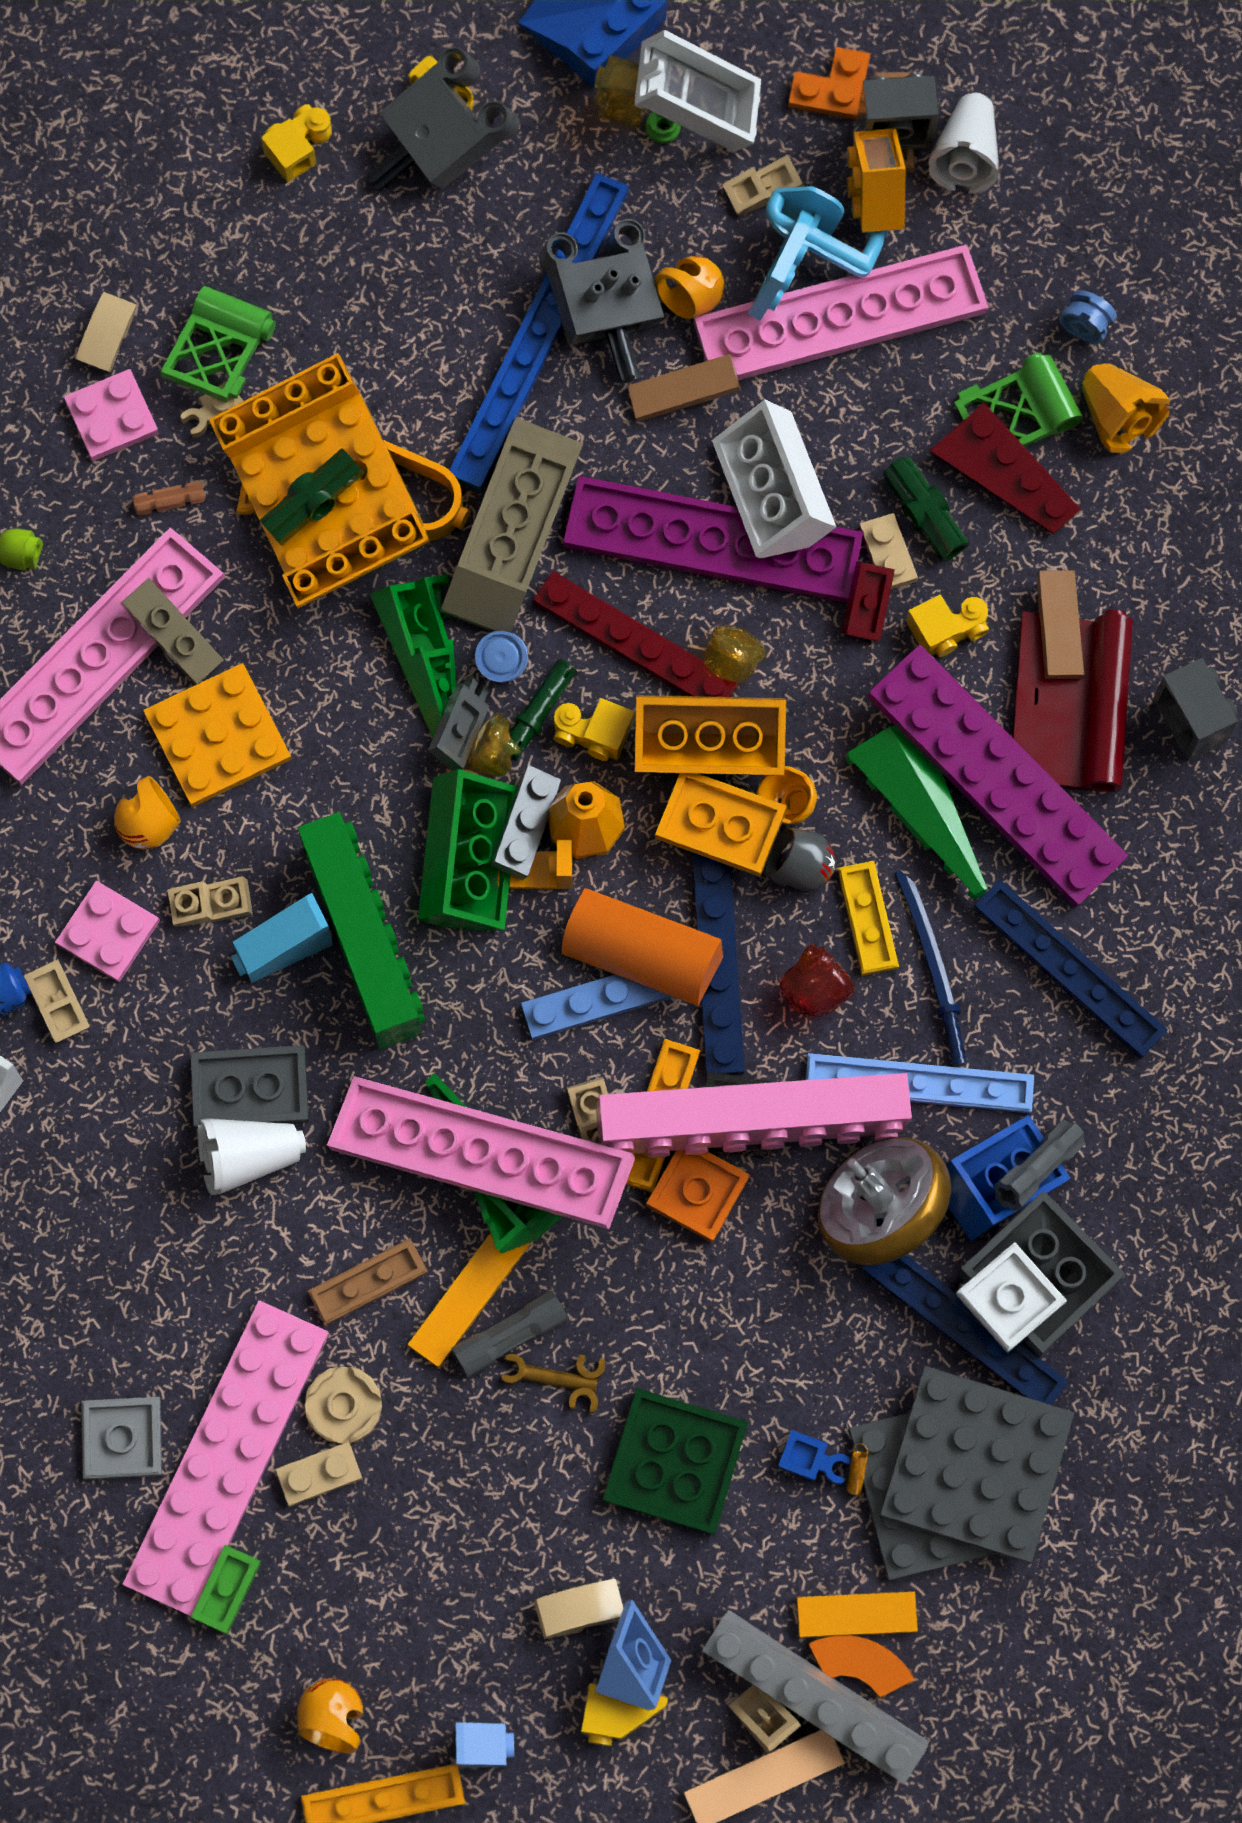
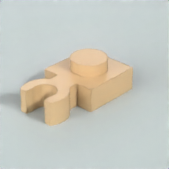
[180,382,243,438]

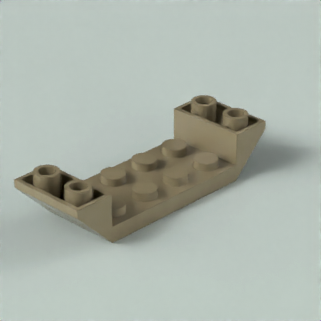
[440,417,583,633]

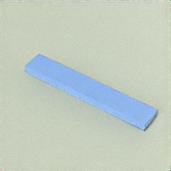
[806,1053,1034,1114]

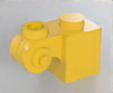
[261,104,332,183]
[906,594,990,657]
[553,698,635,761]

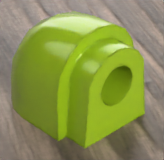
[0,528,43,571]

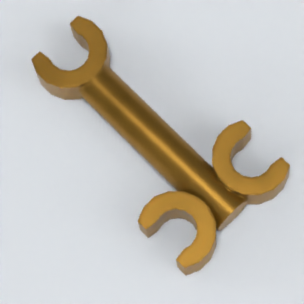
[501,1354,606,1414]

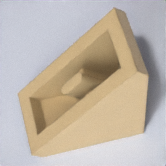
[728,1685,801,1754]

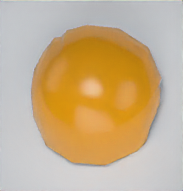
[756,766,818,826]

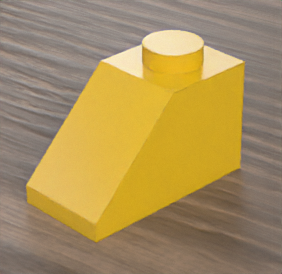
[581,1683,668,1746]

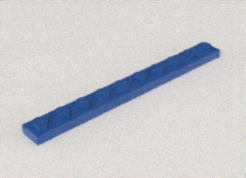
[449,173,629,493]

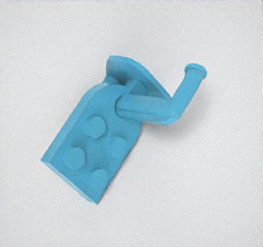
[748,186,888,321]

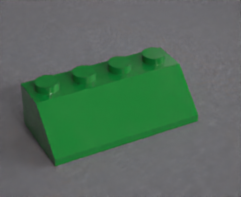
[418,769,517,931]

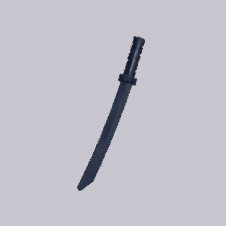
[896,870,967,1067]

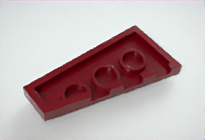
[930,403,1081,535]

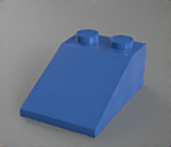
[946,1115,1071,1241]

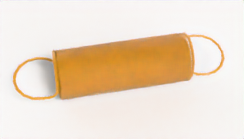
[847,1443,868,1503]

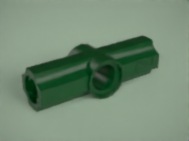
[259,448,364,546]
[883,456,969,562]

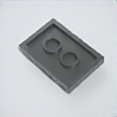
[191,1045,309,1130]

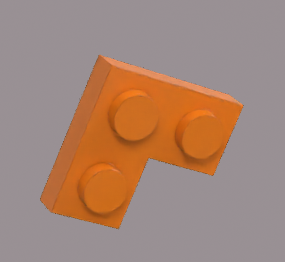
[788,47,871,120]

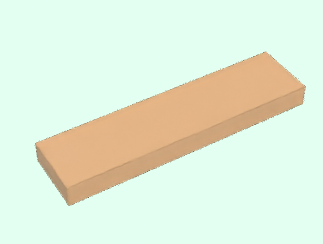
[684,1730,845,1823]

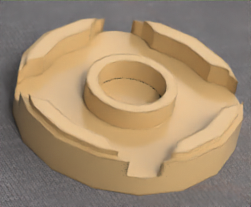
[305,1367,382,1444]

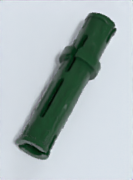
[498,659,577,761]

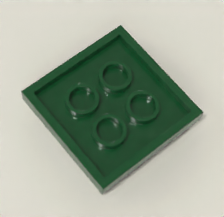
[602,1388,748,1536]

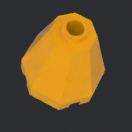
[1082,363,1170,453]
[548,781,625,859]

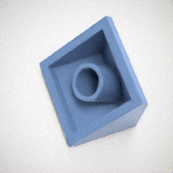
[596,1600,671,1710]

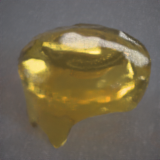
[704,625,766,682]
[469,712,521,777]

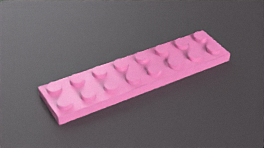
[693,245,989,380]
[0,527,225,785]
[327,1076,635,1229]
[123,1300,329,1616]

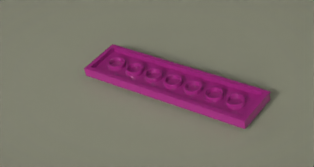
[563,476,864,604]
[867,644,1129,908]

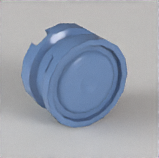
[1059,290,1117,344]
[475,631,529,683]

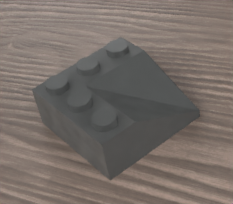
[957,1191,1125,1358]

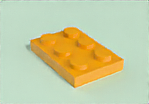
[655,773,787,877]

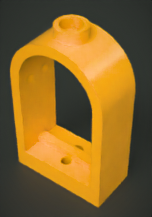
[355,440,470,541]

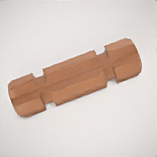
[133,481,205,516]

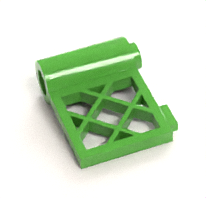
[161,286,276,403]
[954,353,1084,447]

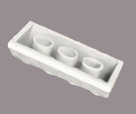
[712,400,836,558]

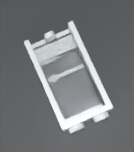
[634,30,761,152]

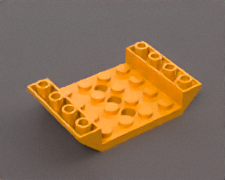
[209,353,430,608]

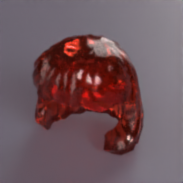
[779,944,856,1018]

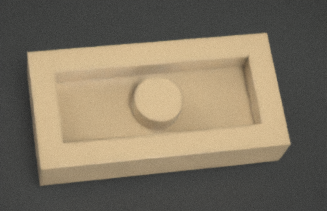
[859,513,918,590]
[276,1442,363,1507]

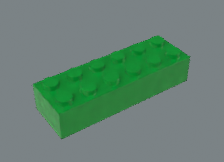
[297,812,426,1050]

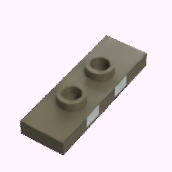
[120,578,224,685]

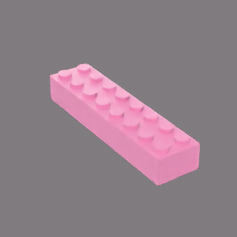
[596,1073,912,1158]

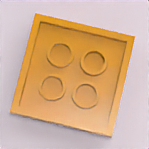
[143,663,292,807]

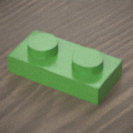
[191,1545,262,1635]

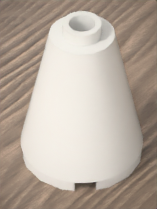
[929,93,999,194]
[197,1119,306,1195]

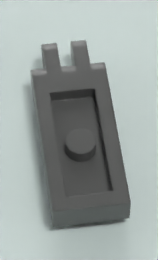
[428,676,489,771]

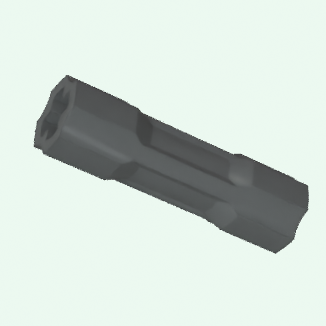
[993,1119,1086,1211]
[451,1290,568,1378]

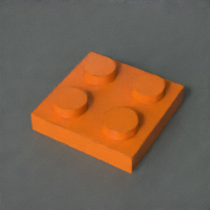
[646,1150,750,1243]

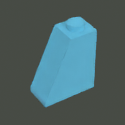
[231,893,333,983]

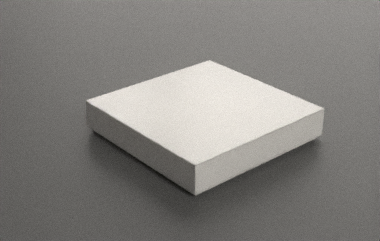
[956,1242,1067,1353]

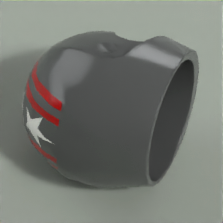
[763,828,836,891]

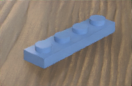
[521,975,674,1041]

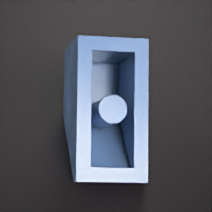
[456,1723,514,1768]

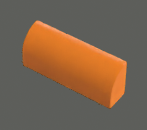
[562,888,723,1006]

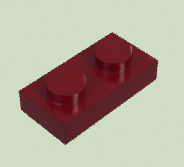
[841,562,895,641]

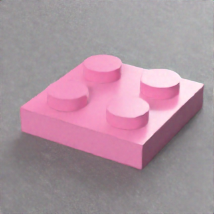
[64,369,159,462]
[55,881,160,982]

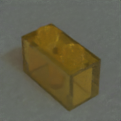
[595,55,646,129]

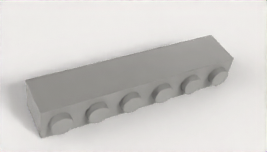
[702,1610,929,1784]

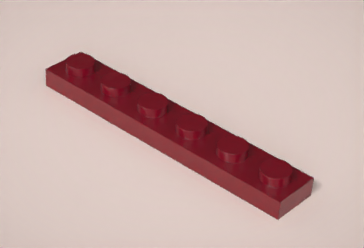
[533,571,739,697]

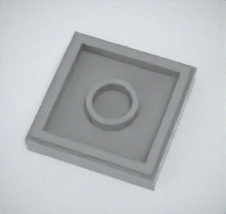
[82,1397,162,1480]

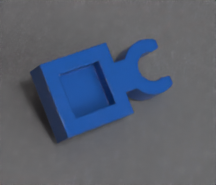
[778,1430,851,1485]

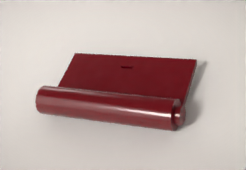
[1012,609,1133,793]

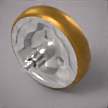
[818,1137,951,1265]

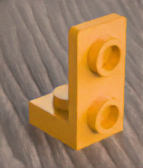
[497,840,572,889]

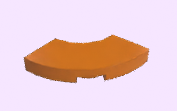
[808,1635,915,1698]

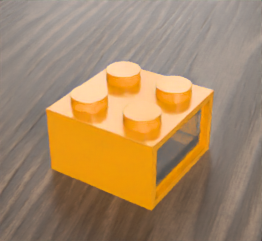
[847,128,906,233]

